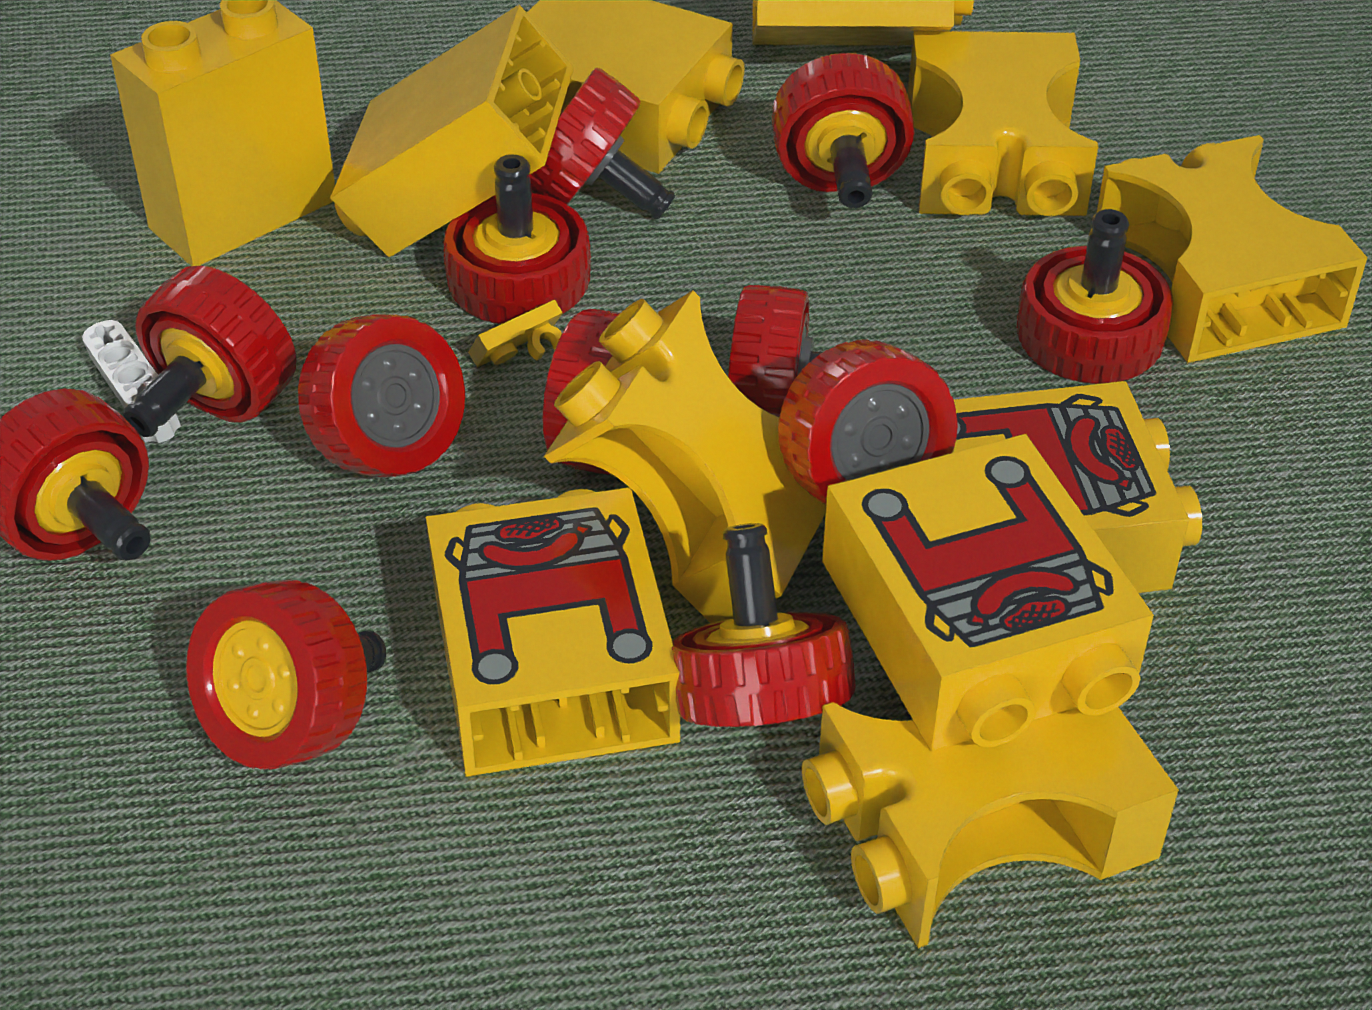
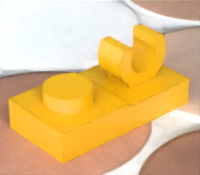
[468,300,562,367]

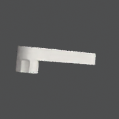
[82,320,181,443]

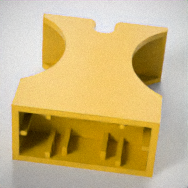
[908,31,1098,216]
[1096,135,1368,363]
[544,290,826,623]
[802,702,1179,948]

